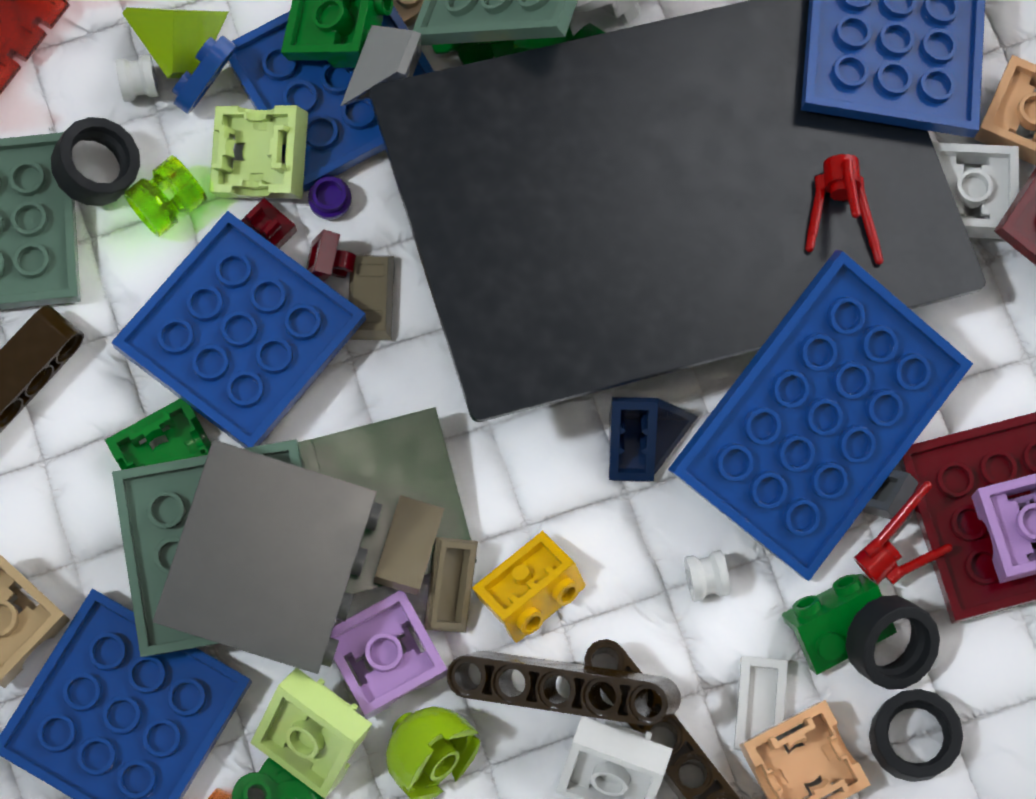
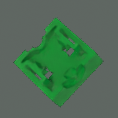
[105,398,212,470]

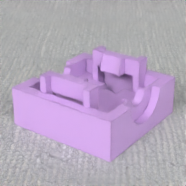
[971,474,1036,583]
[331,590,447,720]

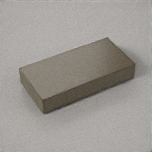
[373,495,444,596]

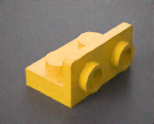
[472,530,586,643]

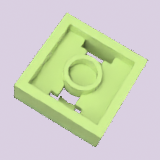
[209,105,308,199]
[250,668,372,799]

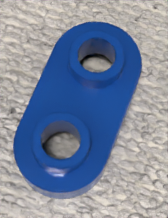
[172,35,237,114]

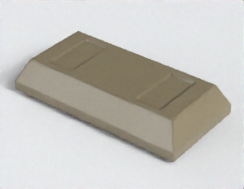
[349,255,394,341]
[424,537,478,633]

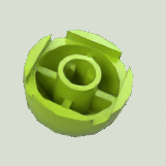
[386,706,480,799]

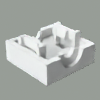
[932,142,1019,239]
[555,716,673,799]

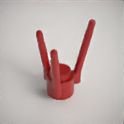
[805,154,884,265]
[853,481,953,585]

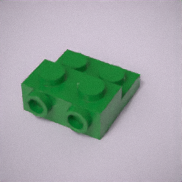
[281,0,393,68]

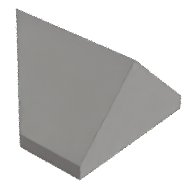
[341,25,421,106]

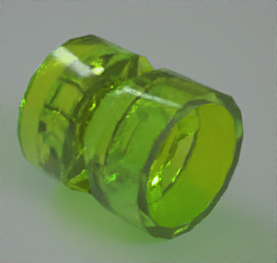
[123,155,207,238]

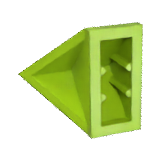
[122,7,229,78]

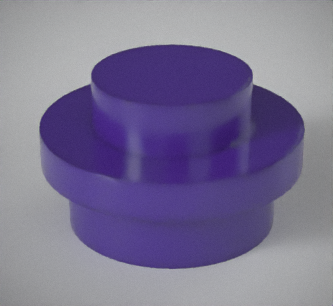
[308,177,352,220]

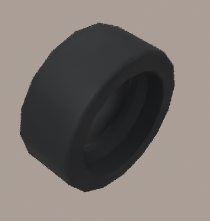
[51,117,140,206]
[845,595,940,690]
[869,689,963,782]

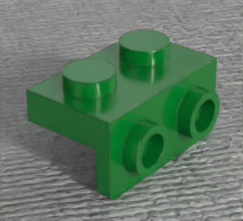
[782,574,897,675]

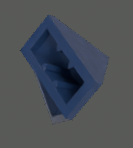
[609,397,698,481]

